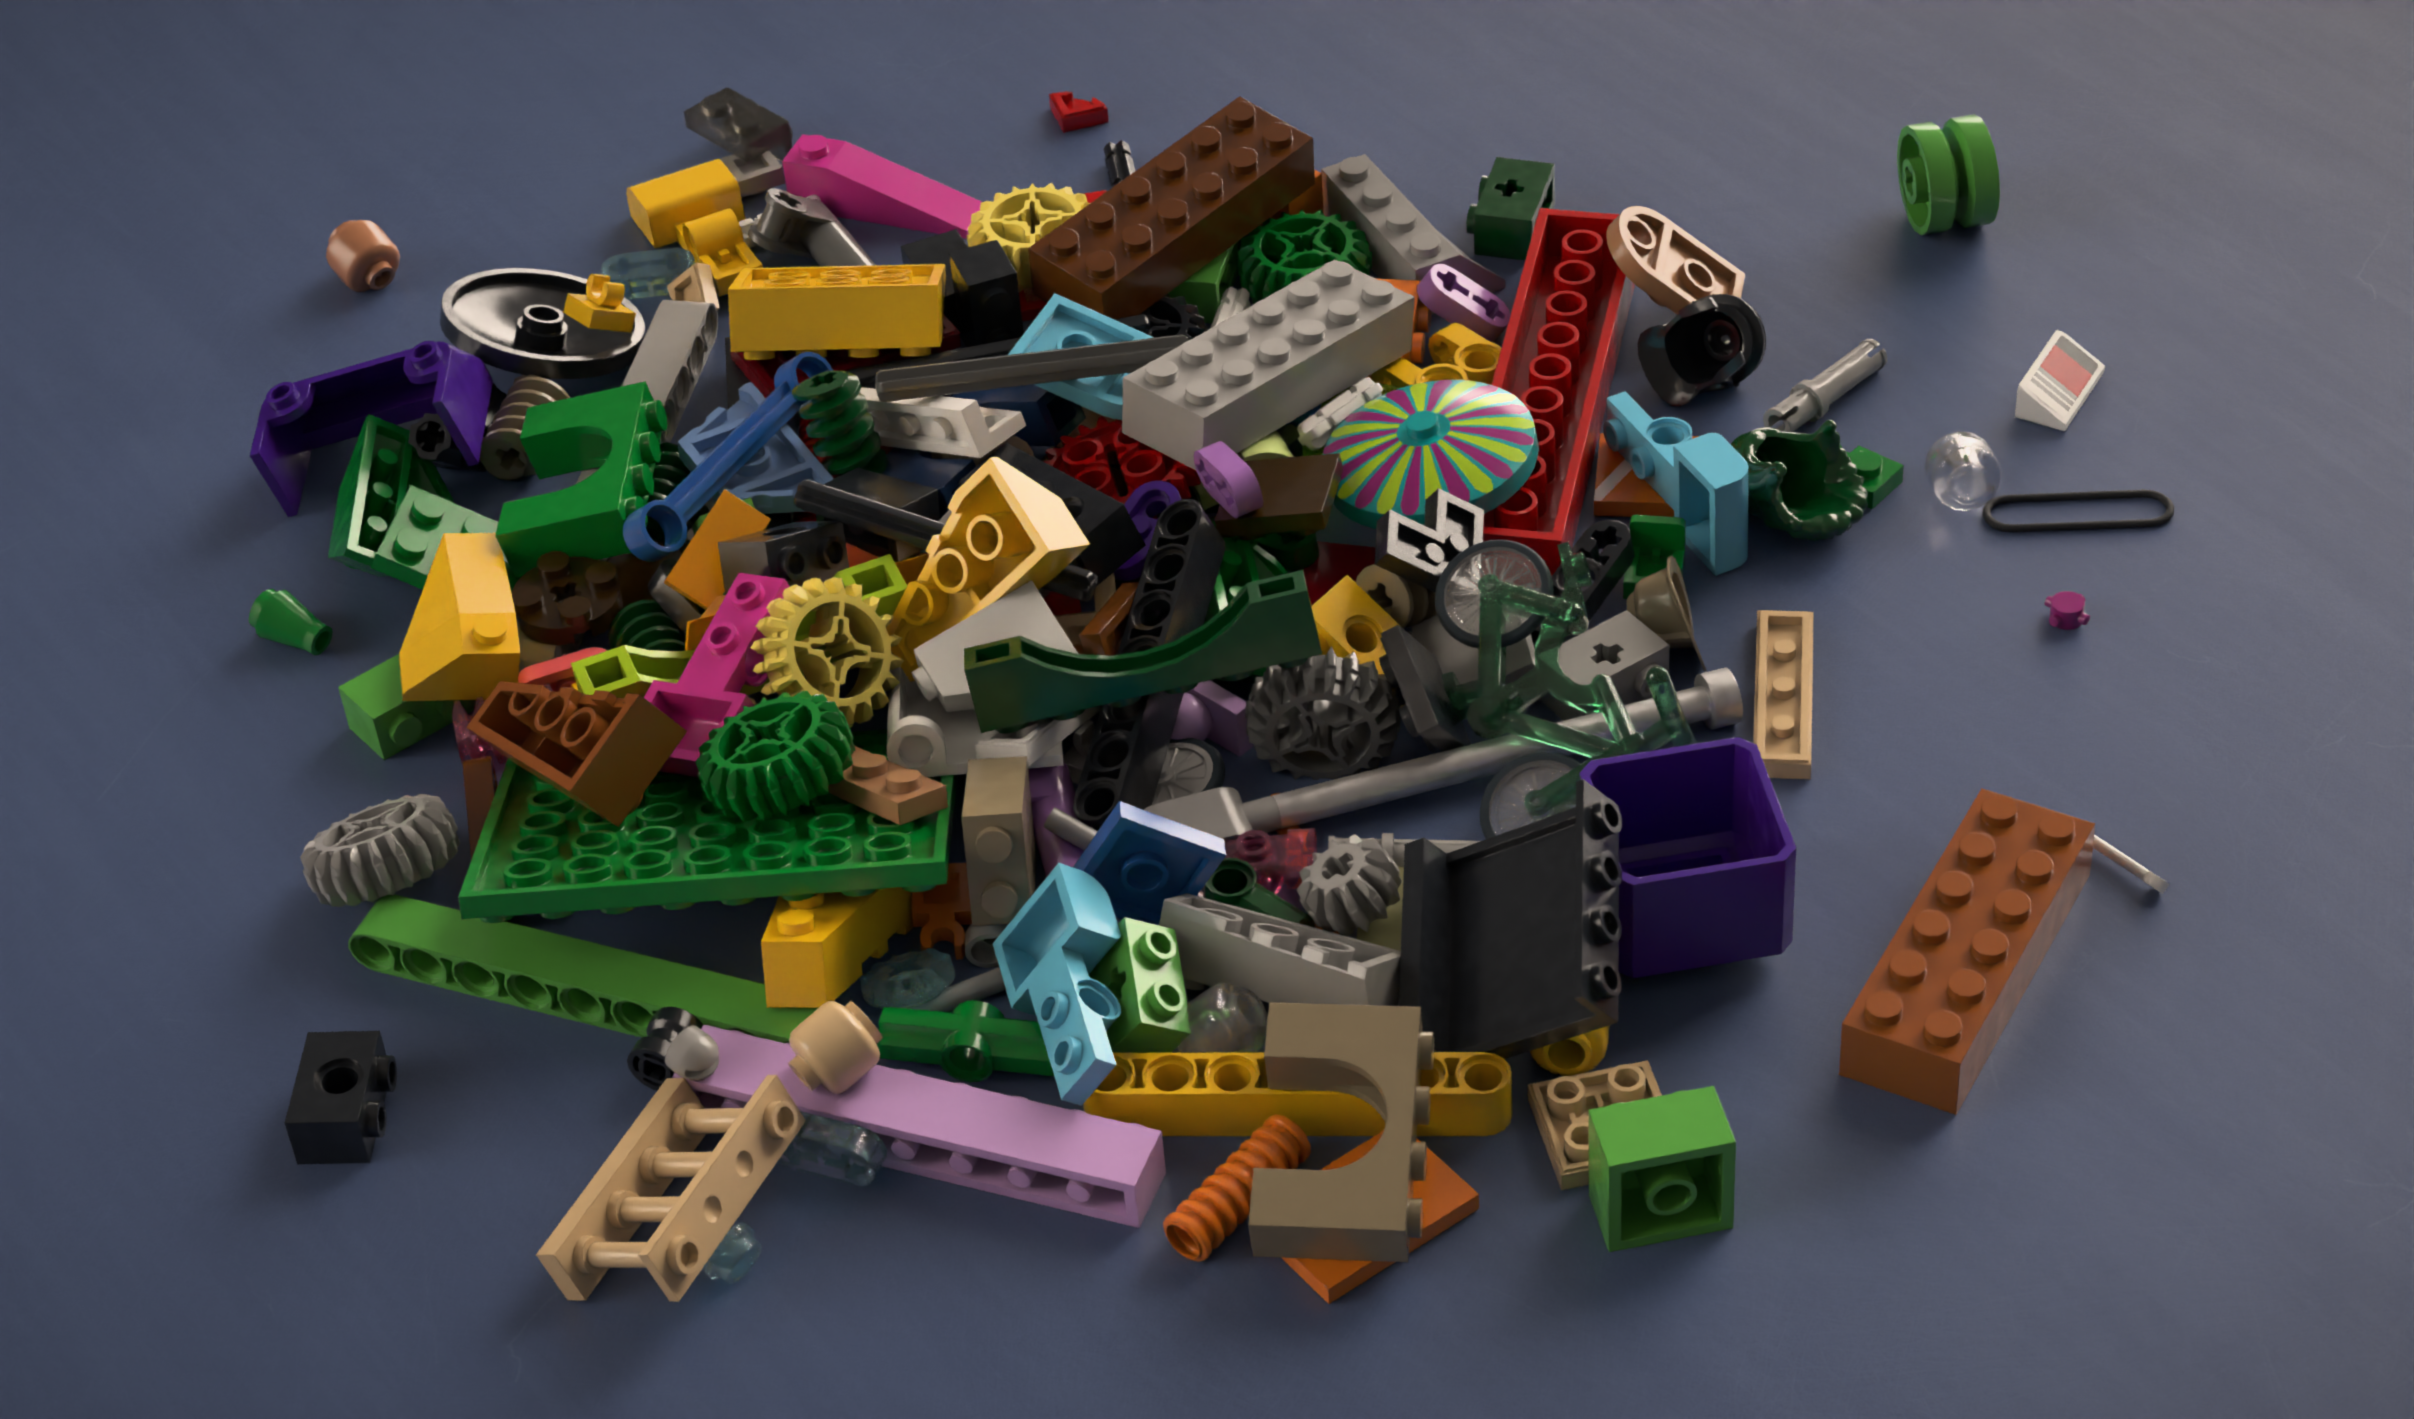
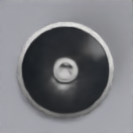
[440,268,645,379]

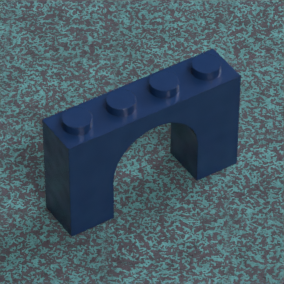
[882,384,1086,519]

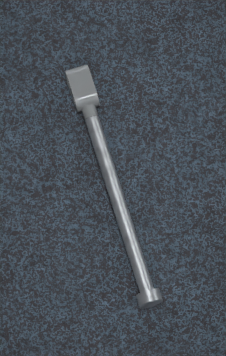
[1144,667,1743,860]

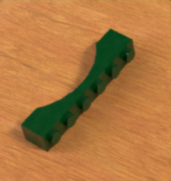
[964,570,1322,734]

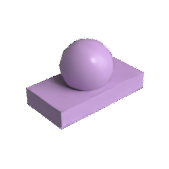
[1171,680,1253,757]

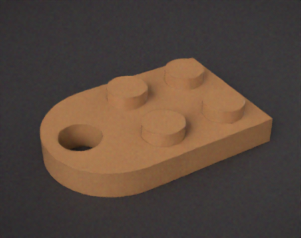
[1606,206,1745,314]

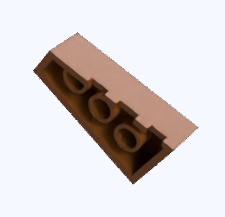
[466,681,687,827]

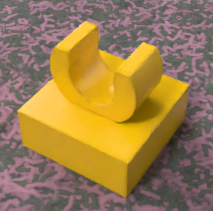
[563,274,636,332]

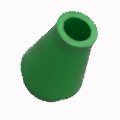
[249,589,333,656]

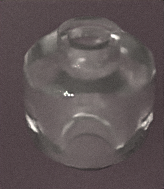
[1924,431,2002,511]
[1178,983,1268,1053]

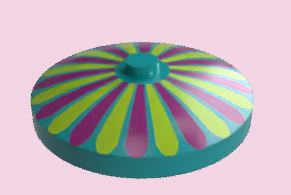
[1322,380,1539,529]

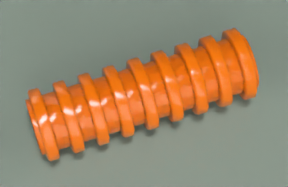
[1163,1114,1311,1262]

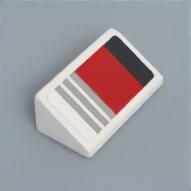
[2015,330,2105,431]

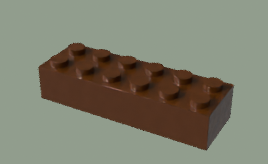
[1028,96,1315,319]

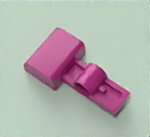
[644,573,790,778]

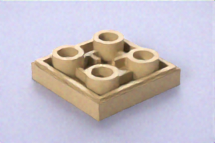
[1528,1060,1662,1190]

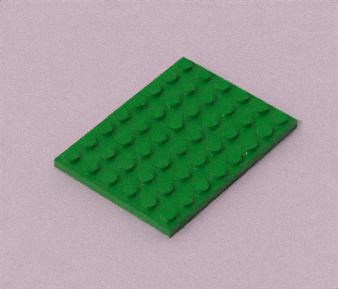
[458,729,958,923]

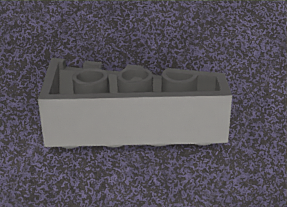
[1321,154,1506,314]
[1159,893,1401,1006]

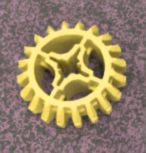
[967,183,1090,292]
[750,577,905,728]

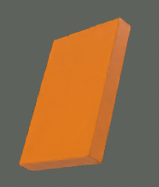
[1282,1130,1479,1304]

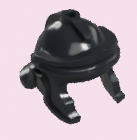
[1637,294,1766,407]

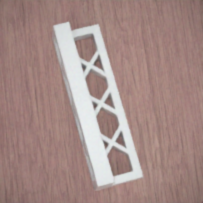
[860,387,1026,458]

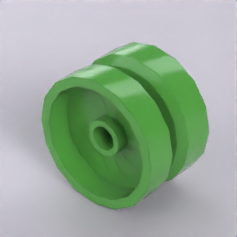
[1897,114,2000,236]

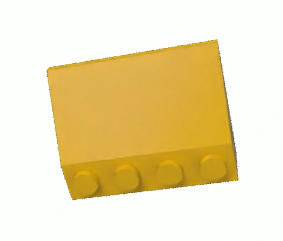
[728,264,946,360]

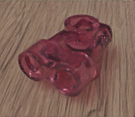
[1225,828,1317,894]

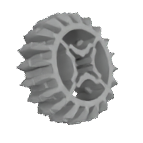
[300,794,460,907]

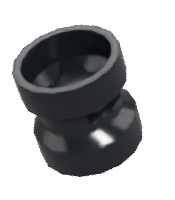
[627,1006,703,1091]

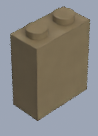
[962,756,1037,926]

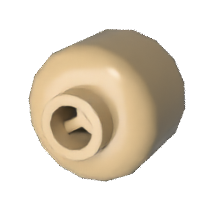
[788,1001,883,1094]

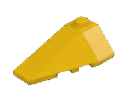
[886,457,1090,682]
[399,533,520,701]

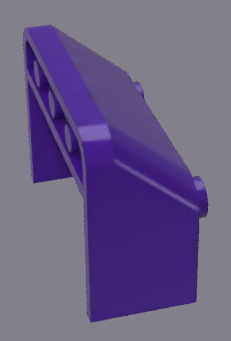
[249,341,493,517]

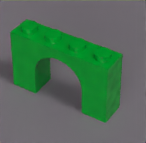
[495,381,667,577]

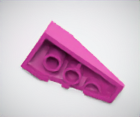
[782,134,982,239]

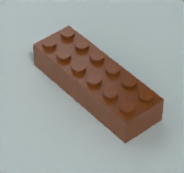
[1839,788,2096,1115]

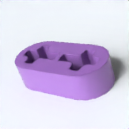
[1417,264,1511,342]
[1193,441,1263,518]

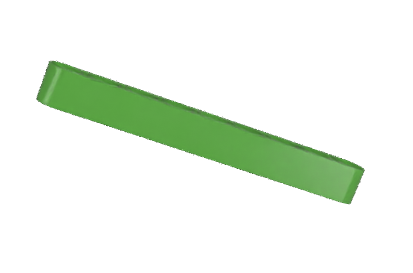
[348,894,818,1044]

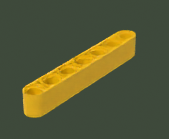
[1083,1052,1513,1136]

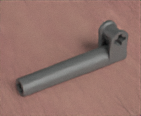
[748,188,876,267]

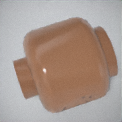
[326,220,400,292]

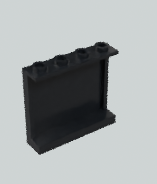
[1399,779,1622,1059]

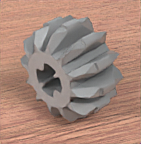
[1297,834,1403,937]

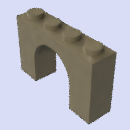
[1248,1002,1434,1262]

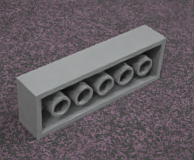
[1122,260,1414,471]

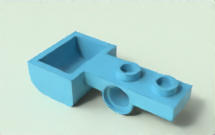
[1603,391,1748,576]
[993,863,1121,1106]

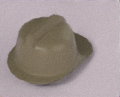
[1626,556,1707,672]

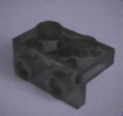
[684,87,793,163]

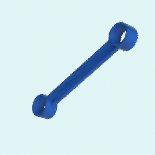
[623,352,833,562]

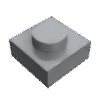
[720,144,785,198]

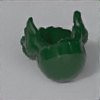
[1731,420,1868,541]

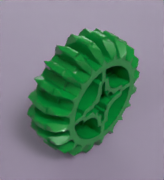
[1236,209,1372,305]
[695,691,856,822]

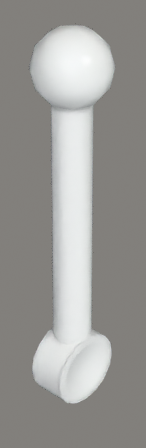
[2093,834,2169,894]

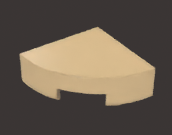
[667,262,720,310]

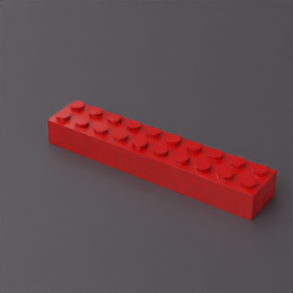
[1481,208,1635,590]

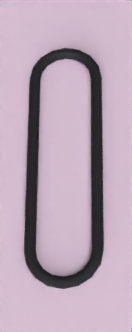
[1982,489,2174,532]

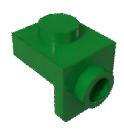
[1623,515,1686,599]

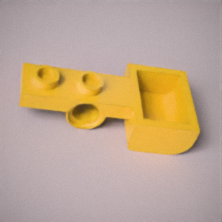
[626,158,763,297]

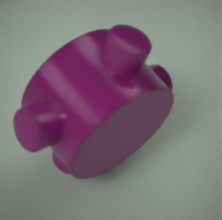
[2044,591,2090,630]

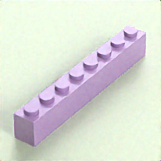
[672,1025,1166,1228]

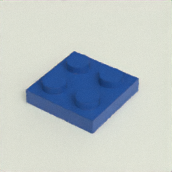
[1073,801,1226,925]

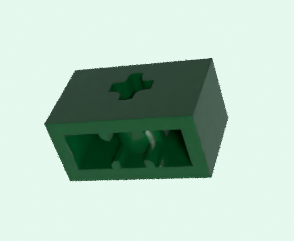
[1466,157,1555,261]

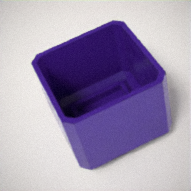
[1580,737,1796,978]

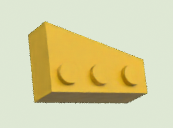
[761,887,913,1008]

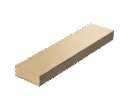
[1753,610,1814,779]

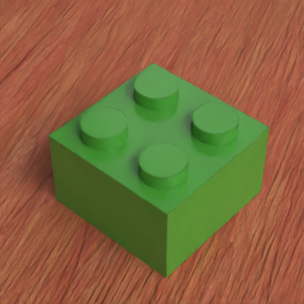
[1588,1086,1736,1252]

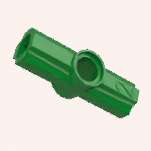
[877,1000,1054,1082]

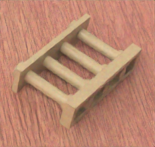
[536,1075,806,1302]

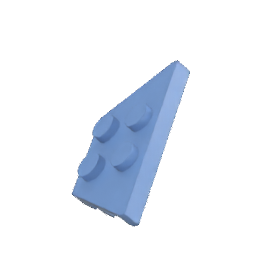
[678,382,834,514]

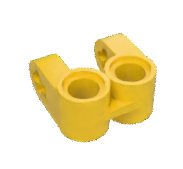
[1372,323,1501,395]

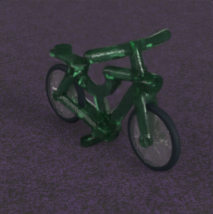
[1435,540,1698,839]

